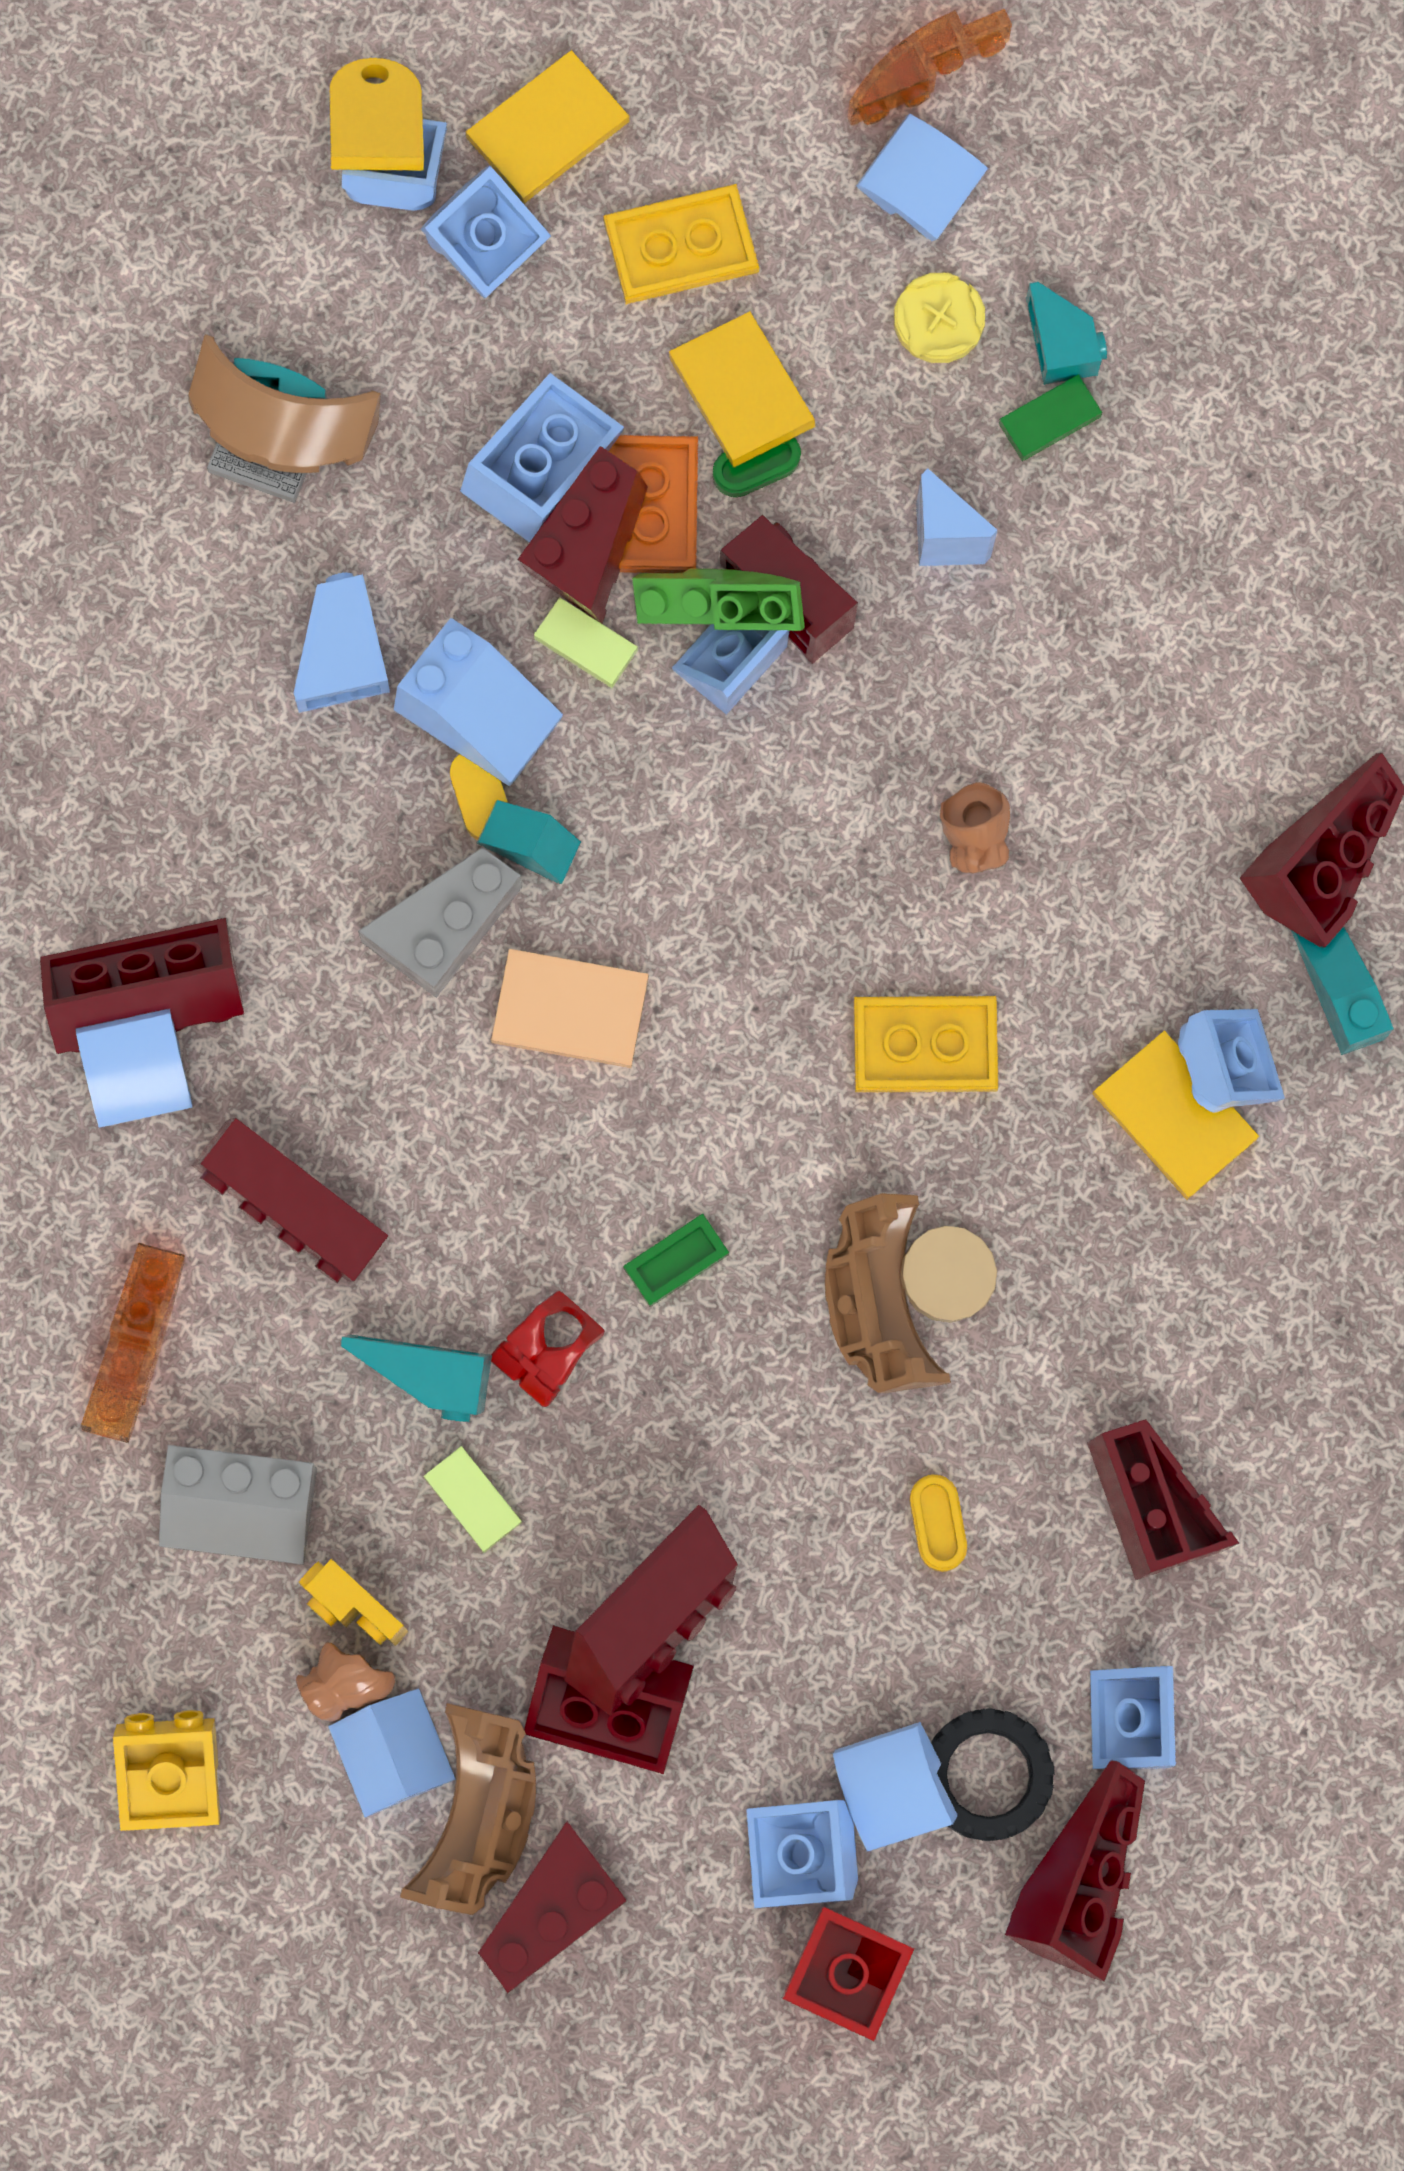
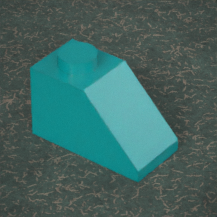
[1026,282,1107,385]

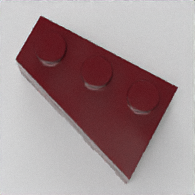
[720,515,858,664]
[1087,1419,1240,1580]

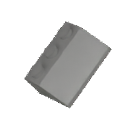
[159,1445,317,1565]

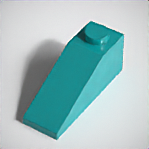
[1291,926,1394,1056]
[341,1334,492,1422]

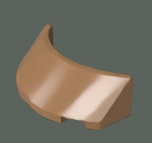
[188,334,381,473]
[825,1193,951,1393]
[400,1703,536,1915]

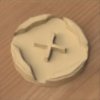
[900,1226,997,1323]

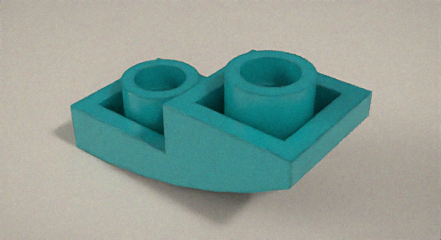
[234,358,327,399]

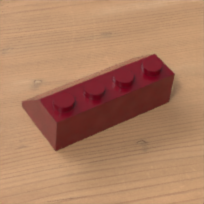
[40,918,244,1054]
[564,1505,738,1716]

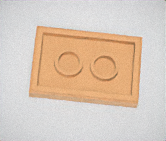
[491,949,649,1068]

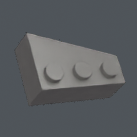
[358,847,522,998]

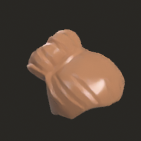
[940,782,1010,874]
[296,1642,395,1721]

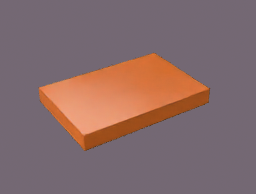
[609,435,698,573]

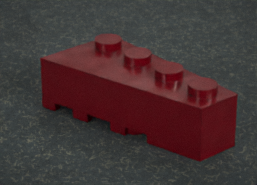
[192,1118,389,1283]

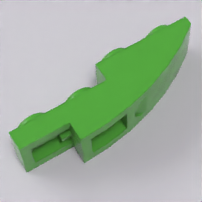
[632,568,805,631]

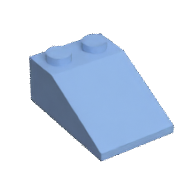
[460,373,624,543]
[394,618,563,787]

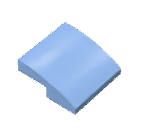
[856,114,988,241]
[76,1009,193,1128]
[833,1722,958,1852]

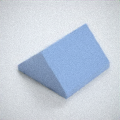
[916,468,997,566]
[672,624,789,715]
[1090,1666,1176,1769]
[328,1688,456,1818]

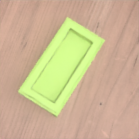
[534,597,638,688]
[424,1446,522,1553]

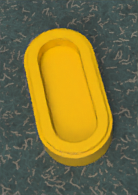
[450,754,508,840]
[909,1474,967,1572]

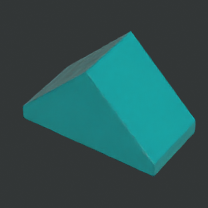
[477,800,581,884]

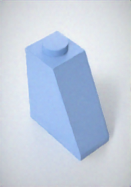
[294,572,390,713]

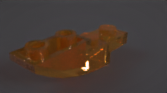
[848,8,1012,126]
[81,1243,185,1443]

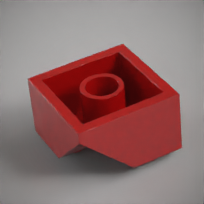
[781,1907,914,2041]

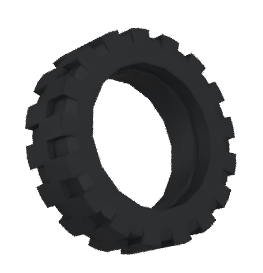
[931,1708,1055,1841]

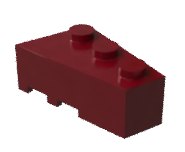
[517,446,648,624]
[478,1821,627,1993]

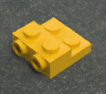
[299,1559,408,1646]
[113,1710,220,1831]

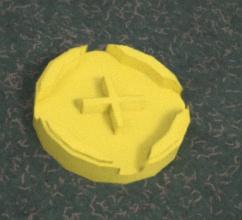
[894,273,985,363]

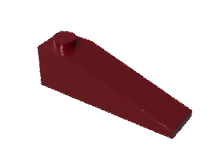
[1240,753,1404,947]
[1005,1760,1145,1982]

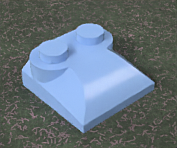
[342,119,447,211]
[421,166,551,298]
[1178,1009,1285,1113]
[746,1800,858,1908]

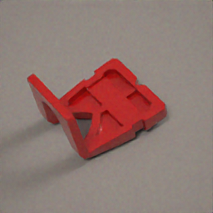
[491,1291,605,1407]

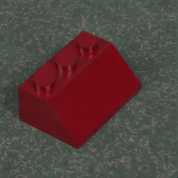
[524,1625,694,1774]

